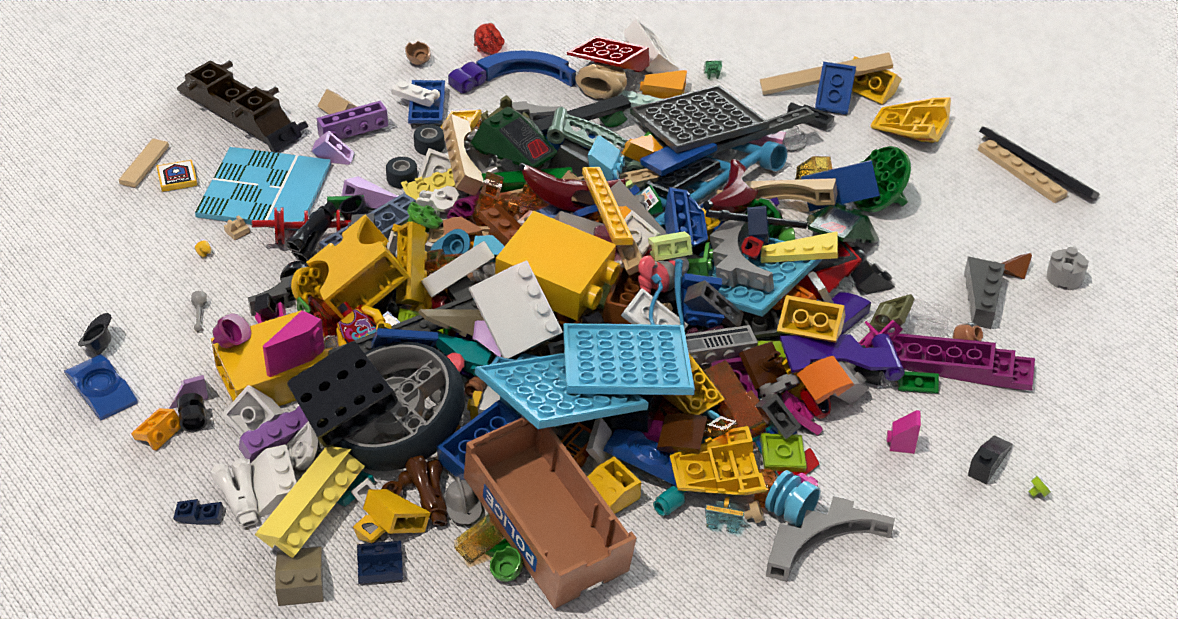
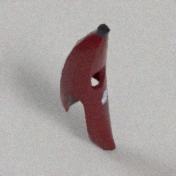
[703,159,758,214]
[517,162,626,212]

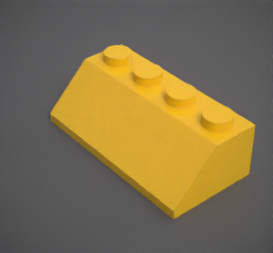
[396,221,428,305]

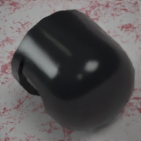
[339,195,369,220]

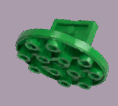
[854,146,911,212]

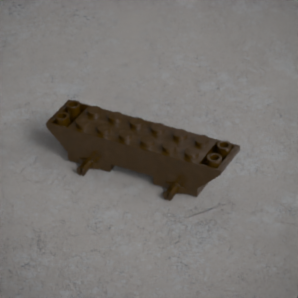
[177,60,291,143]

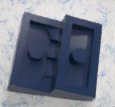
[357,541,403,584]

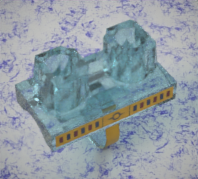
[705,496,745,533]

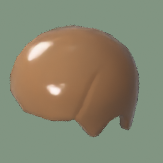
[405,41,431,65]

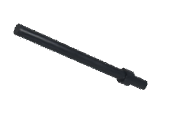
[706,210,807,229]

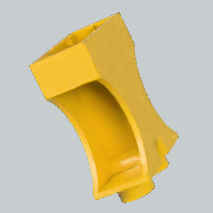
[306,214,409,319]

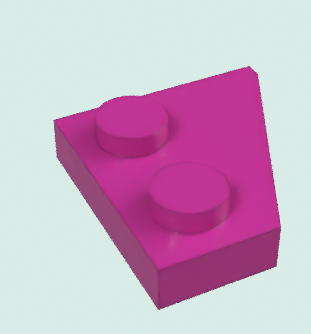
[781,390,823,435]

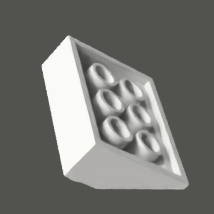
[468,260,563,359]

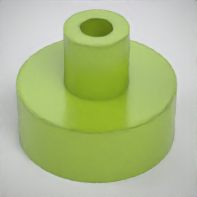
[1028,476,1051,497]

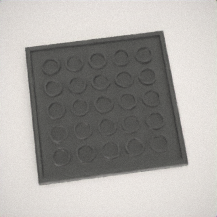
[630,85,769,153]

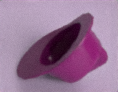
[212,313,251,349]

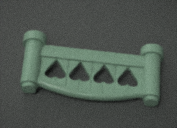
[547,107,644,172]

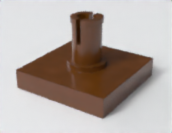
[739,341,787,390]

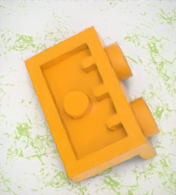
[131,408,181,450]

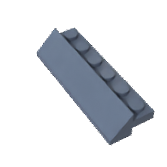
[319,193,416,249]

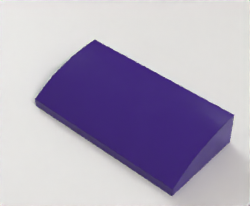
[832,292,871,335]

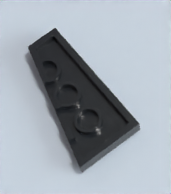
[644,157,721,197]

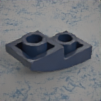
[173,499,224,525]

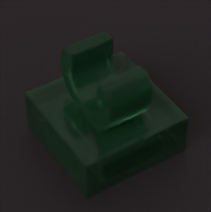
[704,61,722,79]

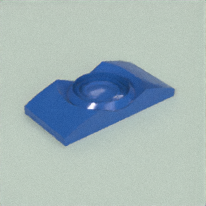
[408,80,445,124]
[64,354,138,421]
[603,428,676,486]

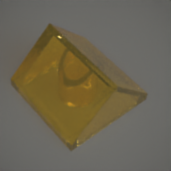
[454,514,505,564]

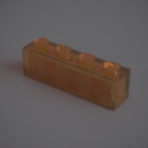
[704,360,766,438]

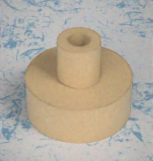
[743,500,765,523]

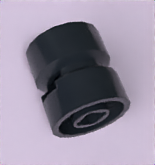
[177,393,207,432]

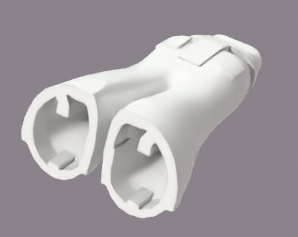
[210,458,258,527]

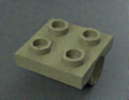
[869,294,915,331]

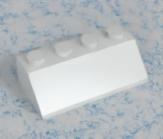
[623,19,679,74]

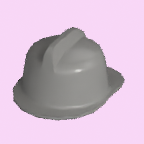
[444,476,482,524]

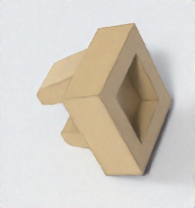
[224,215,250,240]

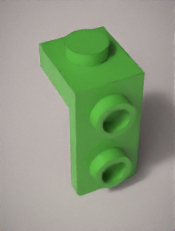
[687,242,714,277]

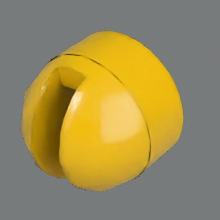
[195,240,211,257]

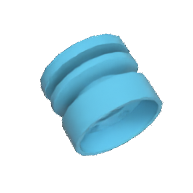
[765,470,821,527]

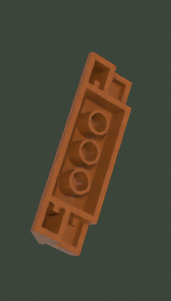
[478,202,522,246]

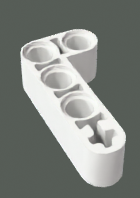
[421,241,495,298]

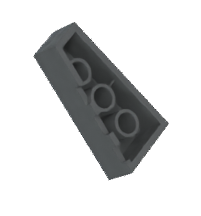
[964,256,1005,329]

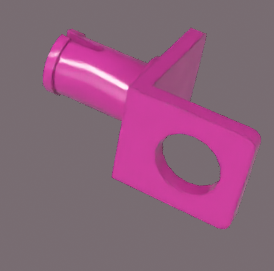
[858,320,903,348]

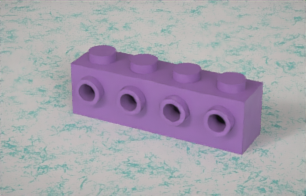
[316,100,388,140]
[239,406,308,463]

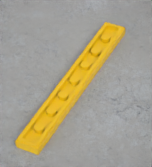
[582,167,633,245]

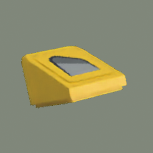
[353,515,386,543]

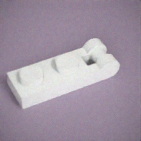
[391,80,440,107]

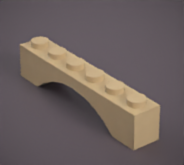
[442,114,484,196]
[744,178,837,205]

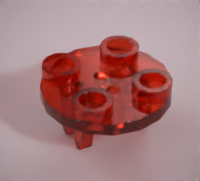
[473,23,505,55]

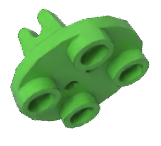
[407,202,443,232]

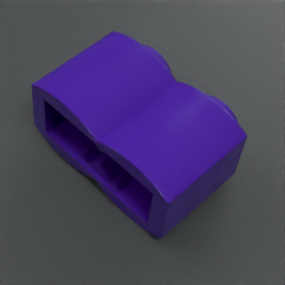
[448,62,486,94]

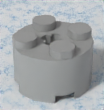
[1046,247,1089,290]

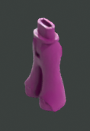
[447,189,487,220]

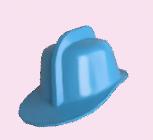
[430,229,470,267]

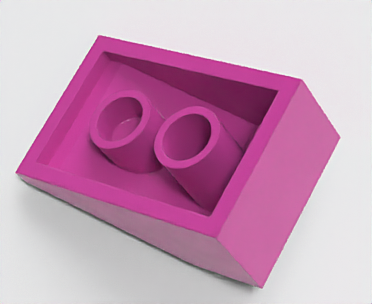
[263,310,325,377]

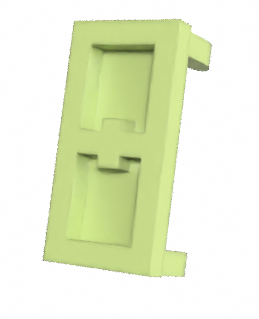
[648,231,693,261]

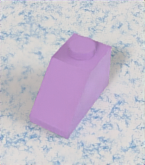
[311,131,355,165]

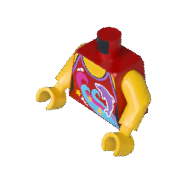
[336,301,392,346]

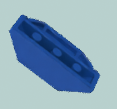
[664,187,708,247]

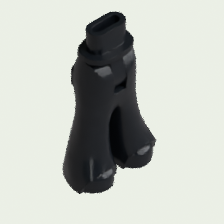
[285,201,337,262]

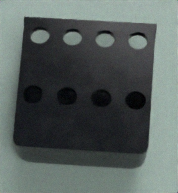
[287,341,398,447]

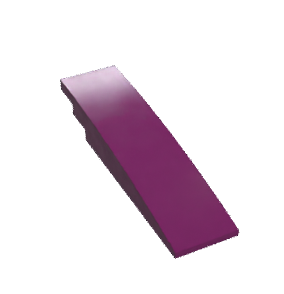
[887,332,1035,391]

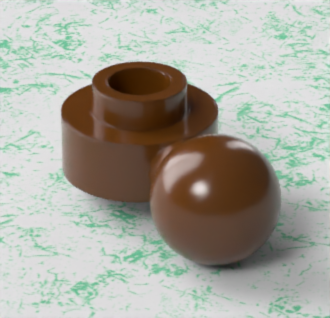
[381,470,413,497]

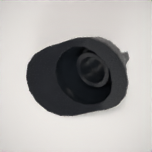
[78,313,112,355]

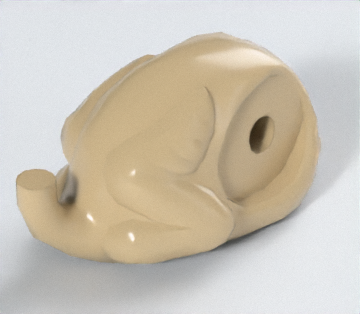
[575,64,627,99]

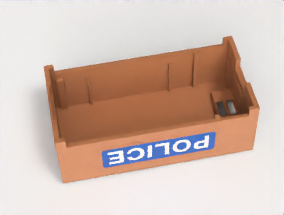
[464,417,637,609]

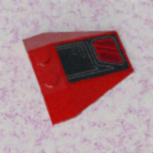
[797,240,862,301]

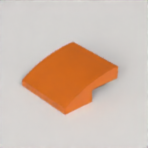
[796,356,854,404]

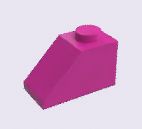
[886,410,921,454]

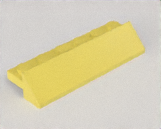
[254,446,365,559]

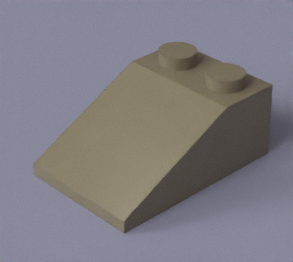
[275,546,324,606]

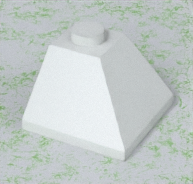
[221,385,285,436]

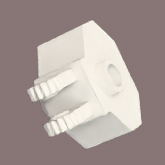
[416,186,459,223]

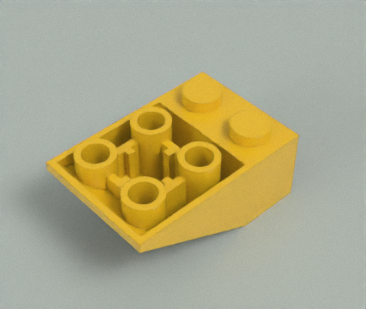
[662,352,725,415]
[587,456,641,514]

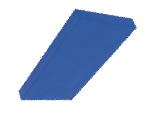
[640,143,717,176]
[801,160,880,211]

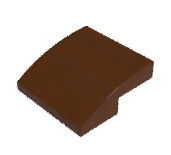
[657,413,707,454]

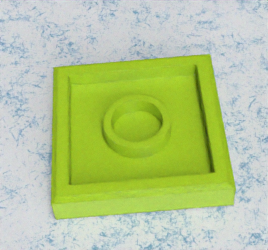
[760,433,807,472]

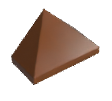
[1002,253,1032,279]

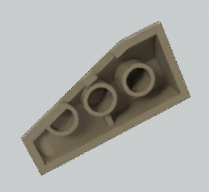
[418,309,484,344]

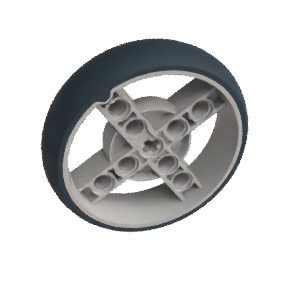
[334,342,465,471]

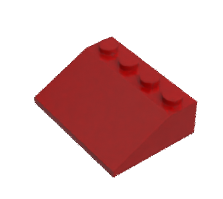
[567,36,650,72]

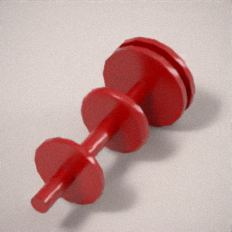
[252,207,351,244]

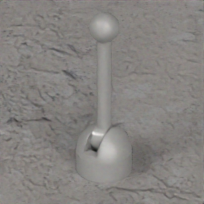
[191,291,207,331]

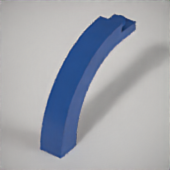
[476,50,576,87]

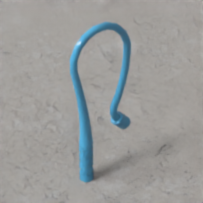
[649,259,684,325]

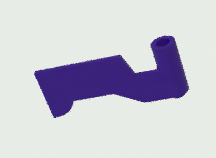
[780,333,905,381]

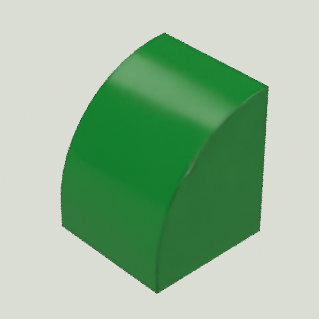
[599,111,628,127]

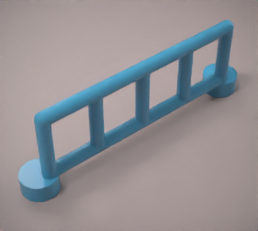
[636,141,787,231]

